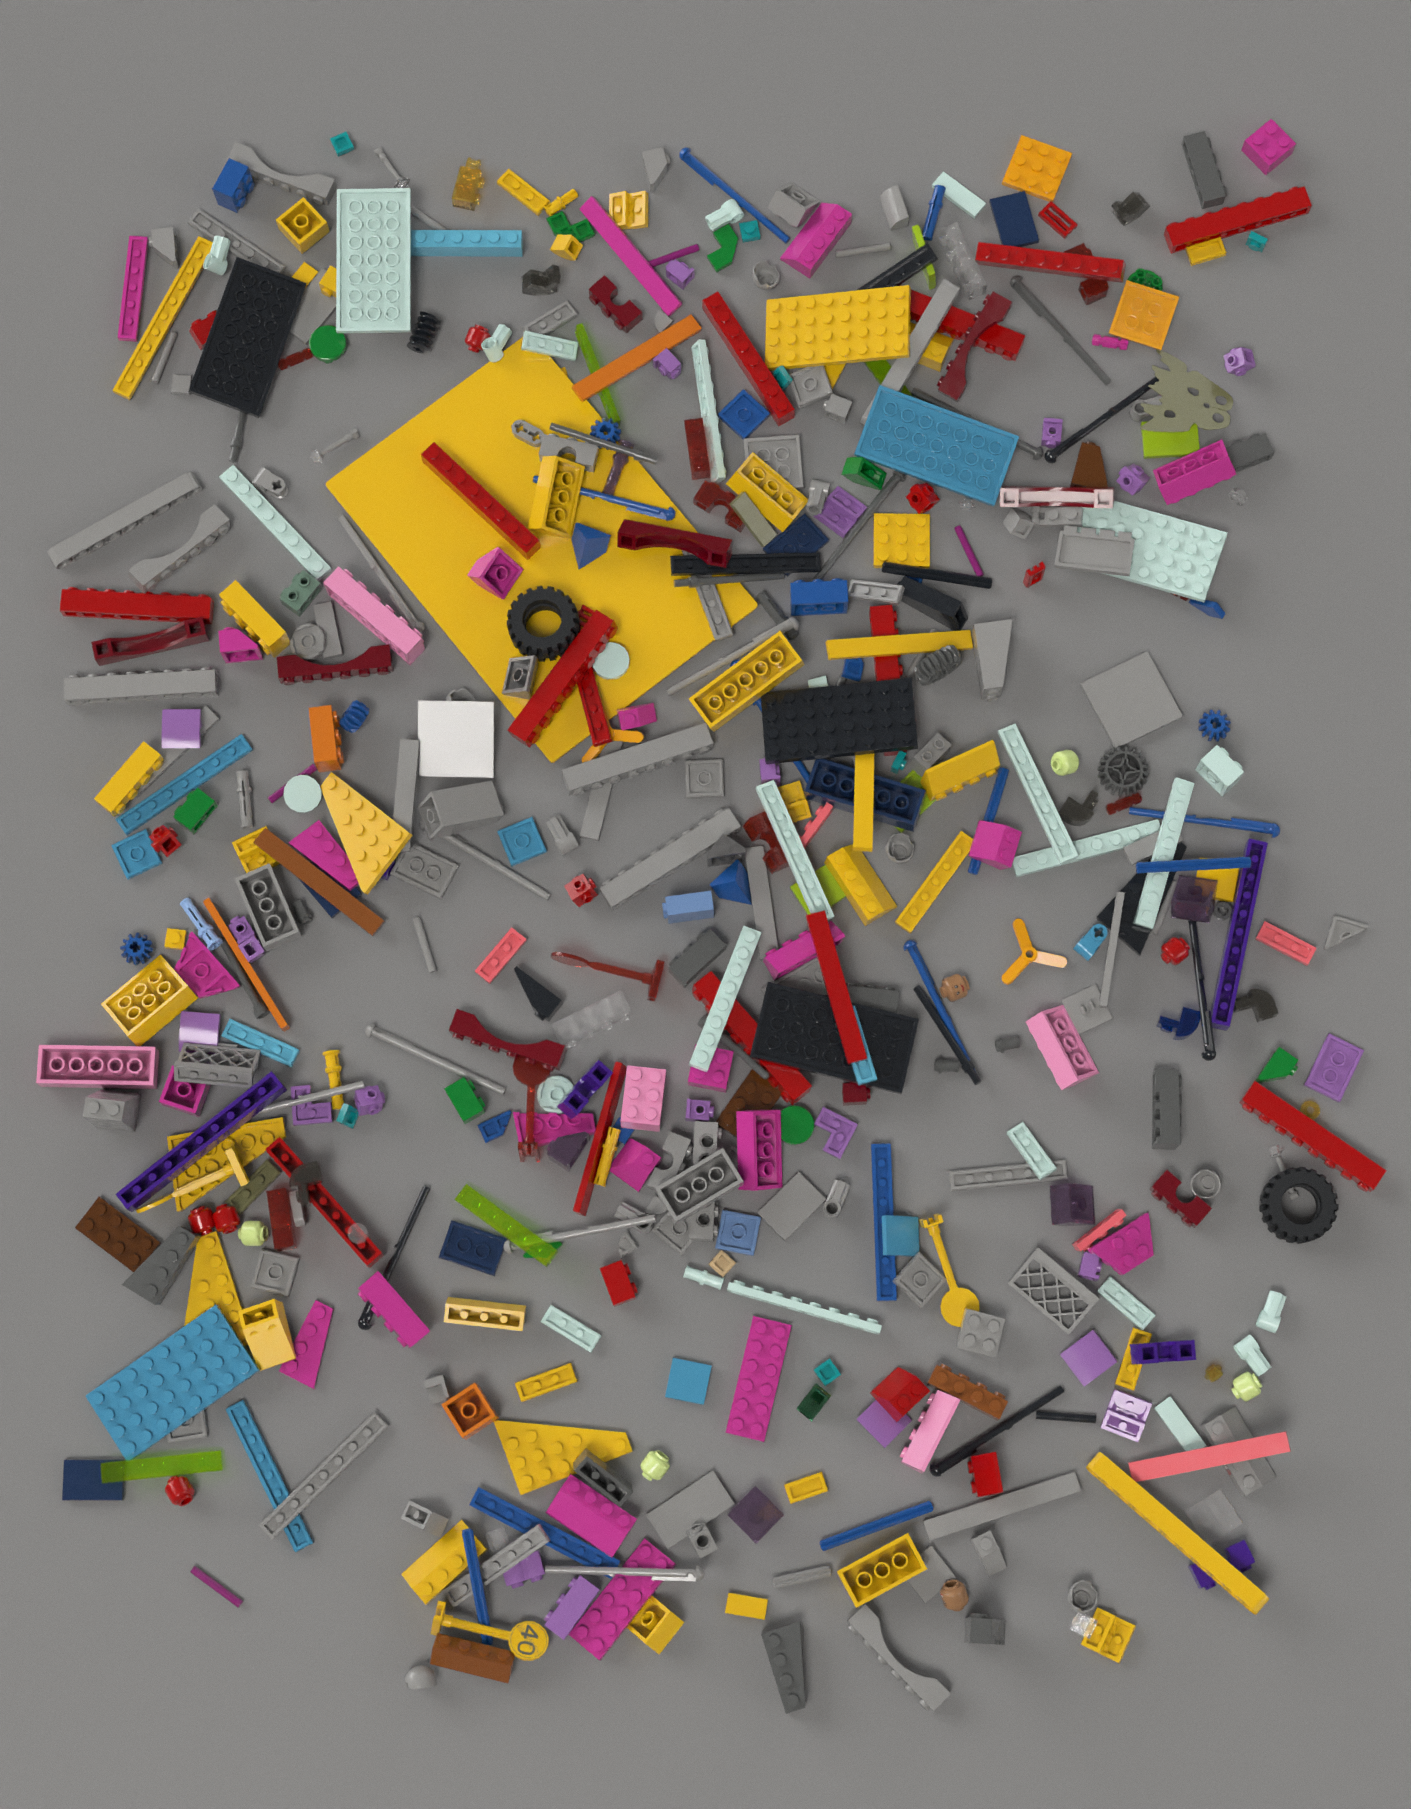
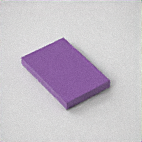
[1303,1033,1364,1103]

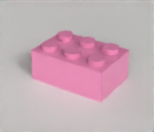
[620,1065,666,1132]

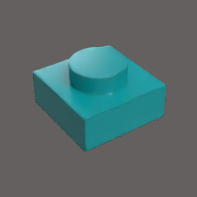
[330,132,354,157]
[739,220,760,243]
[1245,231,1268,253]
[772,365,793,391]
[890,751,908,774]
[336,1103,359,1129]
[813,1358,841,1386]

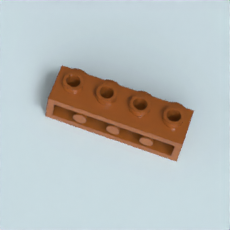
[927,1364,1008,1421]
[430,1633,515,1683]

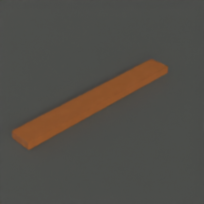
[253,828,385,937]

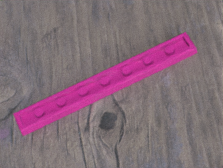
[579,196,683,316]

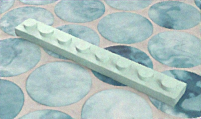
[691,339,726,485]
[219,465,332,581]
[998,723,1079,865]
[1133,777,1195,929]
[756,780,834,920]
[1012,819,1160,877]
[689,926,762,1072]
[727,1280,882,1335]

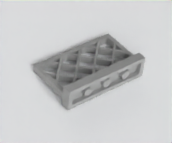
[174,1043,261,1088]
[1008,1247,1099,1335]

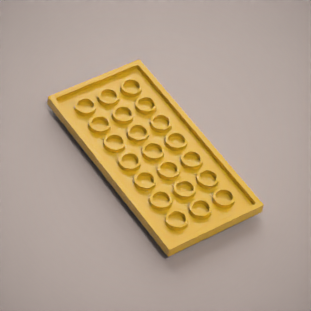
[765,285,911,371]

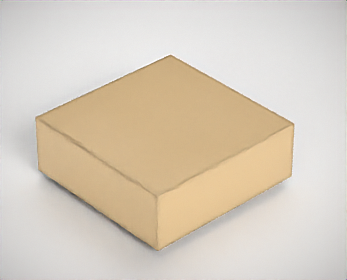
[708,1250,736,1277]

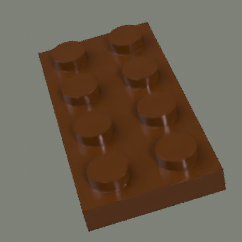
[716,1069,781,1138]
[75,1197,161,1272]

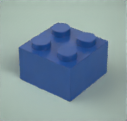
[212,158,254,213]

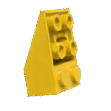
[238,1299,296,1371]

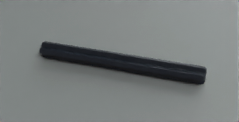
[882,562,992,589]

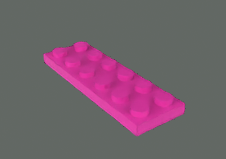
[725,1316,792,1442]
[568,1538,676,1661]

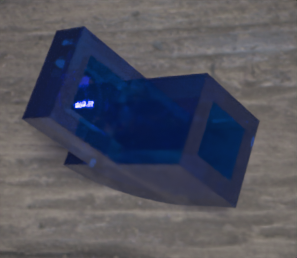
[1156,1007,1201,1040]

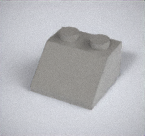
[767,182,821,228]

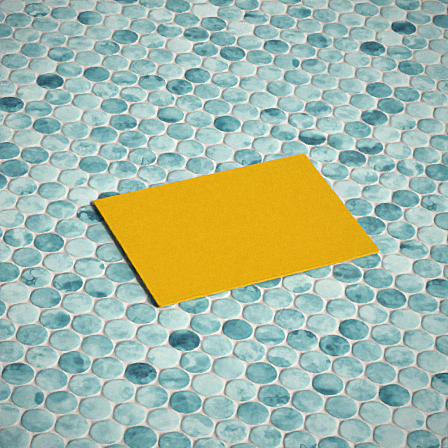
[326,337,758,763]

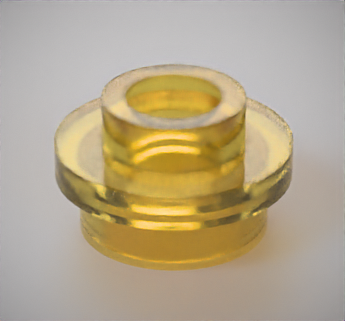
[1300,1101,1320,1120]
[1204,1364,1223,1382]

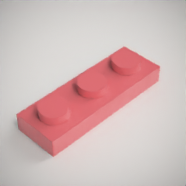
[799,802,833,849]
[1255,921,1317,966]
[475,927,527,984]
[1072,1209,1127,1252]

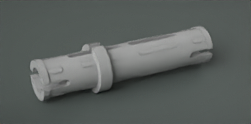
[236,770,253,829]

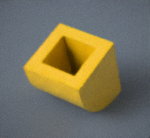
[550,235,583,261]

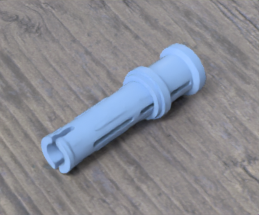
[180,897,223,951]

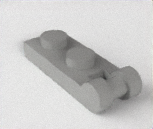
[1030,506,1083,528]

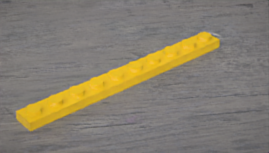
[113,236,213,400]

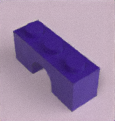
[556,1060,613,1119]
[1130,1340,1196,1364]
[1188,1540,1255,1590]

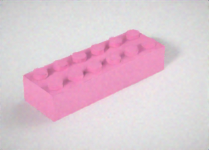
[323,566,425,665]
[36,1045,159,1089]

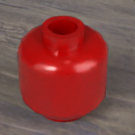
[464,324,491,353]
[1160,937,1190,966]
[212,1204,241,1234]
[188,1205,215,1236]
[165,1475,195,1506]

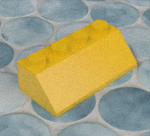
[910,322,954,372]
[726,452,808,532]
[528,456,585,539]
[920,740,1000,802]
[824,844,897,926]
[401,1520,488,1605]
[837,1533,927,1608]

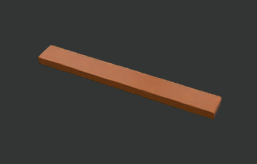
[572,315,702,402]
[203,898,290,1032]

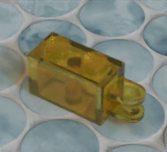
[451,157,485,211]

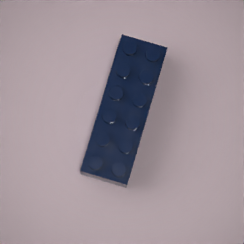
[804,759,926,832]

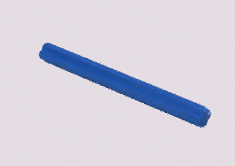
[968,767,1009,875]
[1136,857,1251,873]
[819,1501,934,1551]
[462,1528,493,1645]

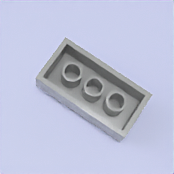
[234,863,302,952]
[655,1148,743,1225]

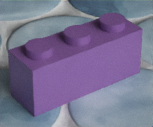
[544,1575,600,1640]

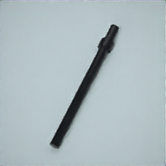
[913,985,982,1085]

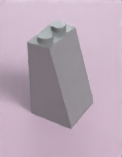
[971,619,1012,701]
[418,781,504,841]
[83,1089,141,1132]

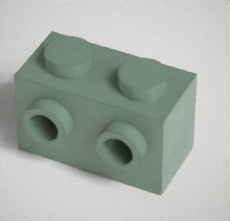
[280,570,323,617]

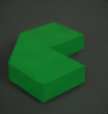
[546,211,595,243]
[707,224,738,273]

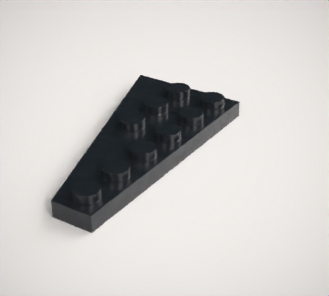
[1096,842,1187,956]

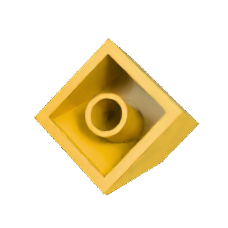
[627,1596,684,1654]

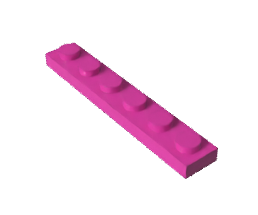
[117,236,149,342]

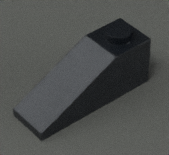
[514,966,563,1022]

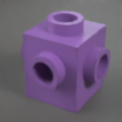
[1224,347,1256,376]
[1116,464,1150,496]
[354,1085,385,1116]

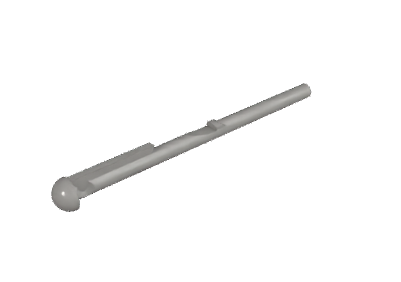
[338,515,425,633]
[666,617,799,696]
[420,820,551,901]
[365,1024,506,1095]
[255,1081,365,1116]
[504,1214,656,1254]
[545,1566,704,1582]

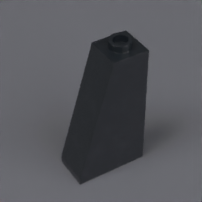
[897,576,968,631]

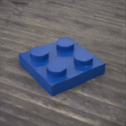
[718,389,770,440]

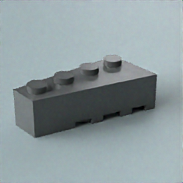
[1152,1069,1182,1150]
[122,1226,201,1305]
[964,1613,1006,1645]
[761,1622,805,1714]

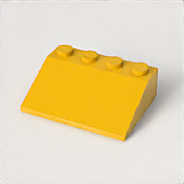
[101,954,198,1046]

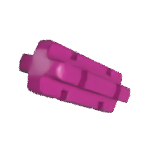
[1092,334,1128,350]

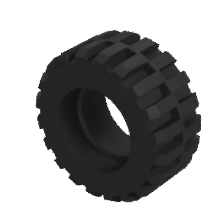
[507,586,580,662]
[1259,1167,1339,1244]

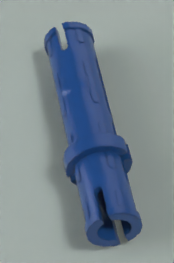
[922,185,946,241]

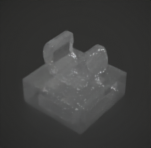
[1070,1612,1098,1639]

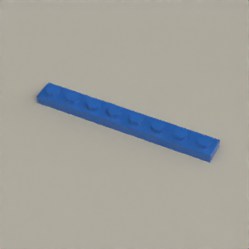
[871,1144,897,1301]
[469,1487,621,1579]

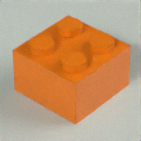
[441,1383,499,1440]

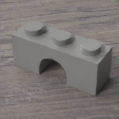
[539,434,599,473]
[647,1131,693,1191]

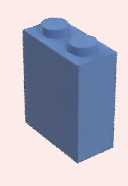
[662,891,714,924]

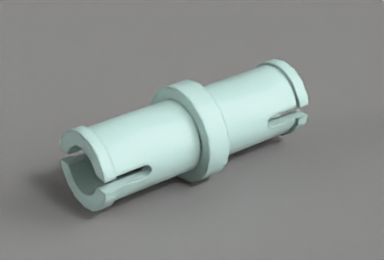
[683,1265,724,1290]

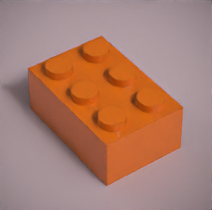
[309,705,344,773]

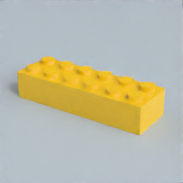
[688,631,805,732]

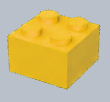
[276,197,330,254]

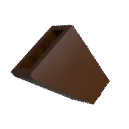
[1070,442,1108,487]

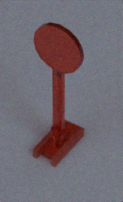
[550,952,665,1002]
[513,1057,551,1162]

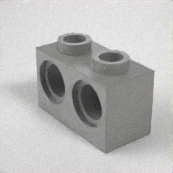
[909,733,952,777]

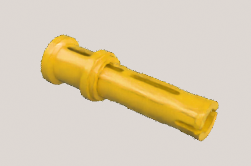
[322,1050,344,1110]

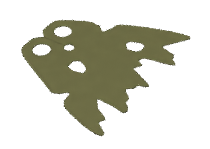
[1140,349,1233,432]

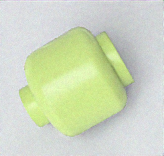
[1051,750,1079,776]
[238,1221,269,1246]
[1231,1372,1263,1402]
[640,1450,670,1481]

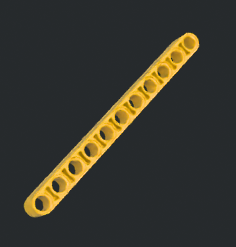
[1086,1452,1269,1615]

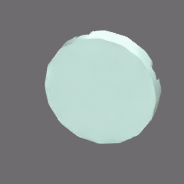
[593,642,630,680]
[283,775,321,813]
[537,1076,573,1114]

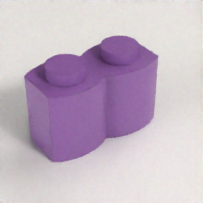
[503,1550,546,1589]

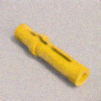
[593,1127,621,1187]

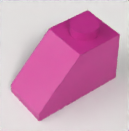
[616,703,657,730]

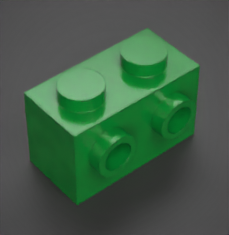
[173,787,218,835]
[444,1077,486,1124]

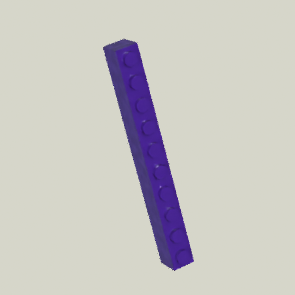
[1210,838,1268,1031]
[115,1071,287,1212]

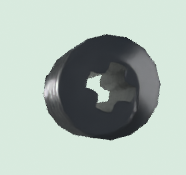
[407,311,441,353]

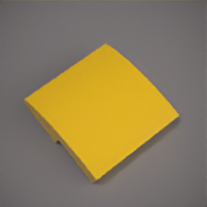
[609,191,649,230]
[777,780,812,823]
[232,826,279,873]
[1193,858,1240,902]
[1081,1607,1136,1664]

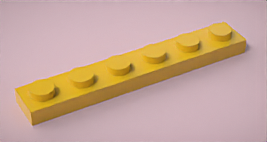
[895,831,973,934]

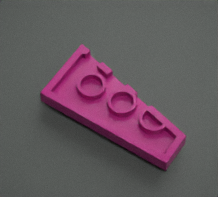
[288,820,359,891]
[513,1112,596,1150]
[279,1300,334,1389]

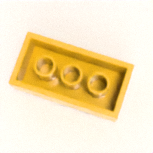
[219,580,290,658]

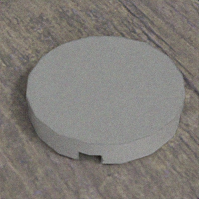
[290,623,327,661]

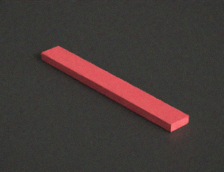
[1128,1431,1291,1482]

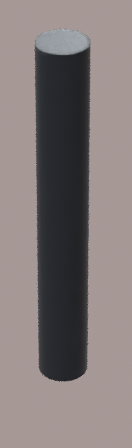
[1036,1411,1096,1423]

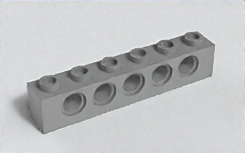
[689,1121,722,1242]

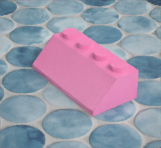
[1026,1005,1099,1090]
[899,1390,960,1474]

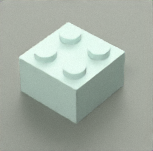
[1196,745,1244,797]

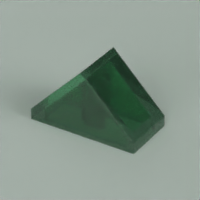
[797,1383,831,1422]

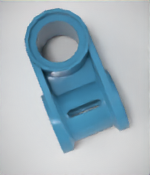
[1073,924,1108,961]

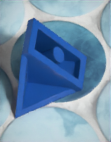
[571,522,611,569]
[709,859,752,905]

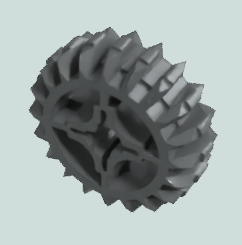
[913,645,963,686]
[1097,746,1149,797]

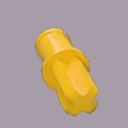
[544,189,578,217]

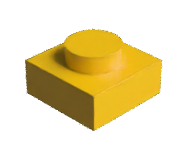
[164,928,187,950]

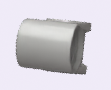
[251,467,289,500]

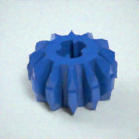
[590,417,621,450]
[339,700,369,733]
[1198,710,1231,742]
[120,932,154,966]

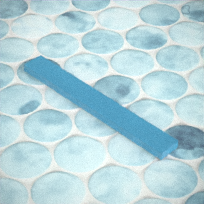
[115,734,253,835]
[225,1400,314,1552]

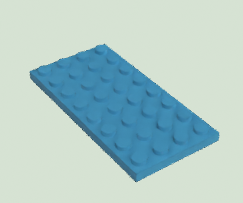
[854,385,1019,507]
[86,1305,260,1462]

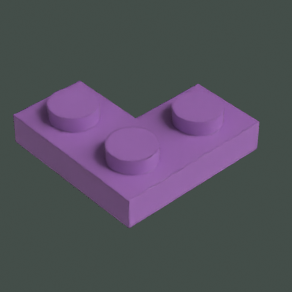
[291,1085,333,1126]
[814,1107,858,1160]

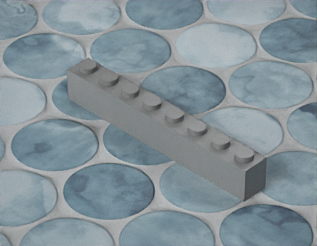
[64,667,218,705]
[562,723,713,796]
[599,808,741,911]

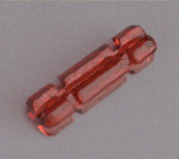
[278,348,313,370]
[1105,792,1142,815]

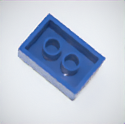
[790,578,848,616]

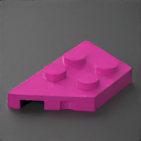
[174,932,241,999]
[1087,1212,1154,1275]

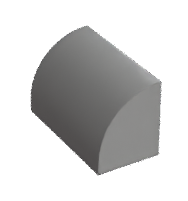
[879,185,909,231]

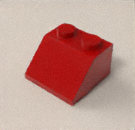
[870,1367,930,1422]
[967,1452,1003,1498]

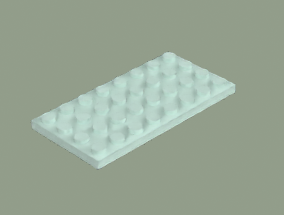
[336,188,411,333]
[1077,501,1228,602]

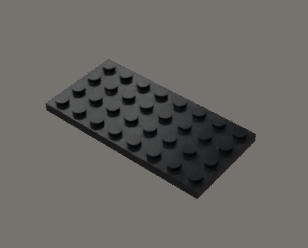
[188,257,307,418]
[761,678,918,764]
[750,982,919,1095]

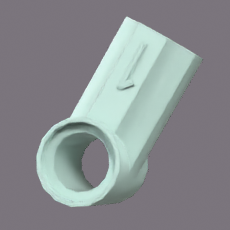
[705,199,744,231]
[203,235,231,276]
[481,324,512,362]
[1256,1291,1286,1334]
[1233,1335,1271,1377]

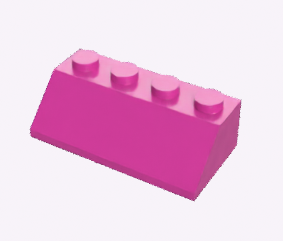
[780,203,852,279]
[1153,440,1236,505]
[763,921,845,981]
[736,1109,782,1191]
[357,1271,430,1348]
[546,1474,637,1558]

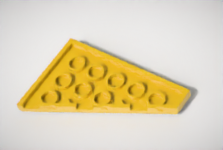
[320,772,413,895]
[167,1117,286,1212]
[184,1231,248,1346]
[494,1420,633,1495]

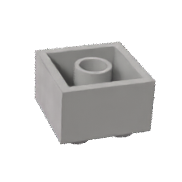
[955,1308,1005,1358]

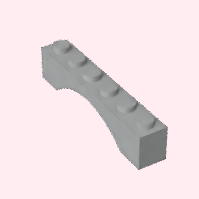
[226,142,337,206]
[128,504,230,593]
[847,1604,951,1711]

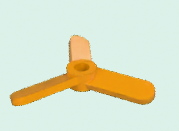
[582,710,644,763]
[1002,918,1067,985]

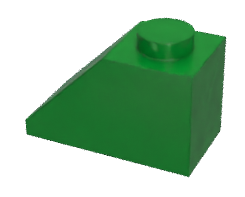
[841,457,887,490]
[1255,1047,1298,1083]

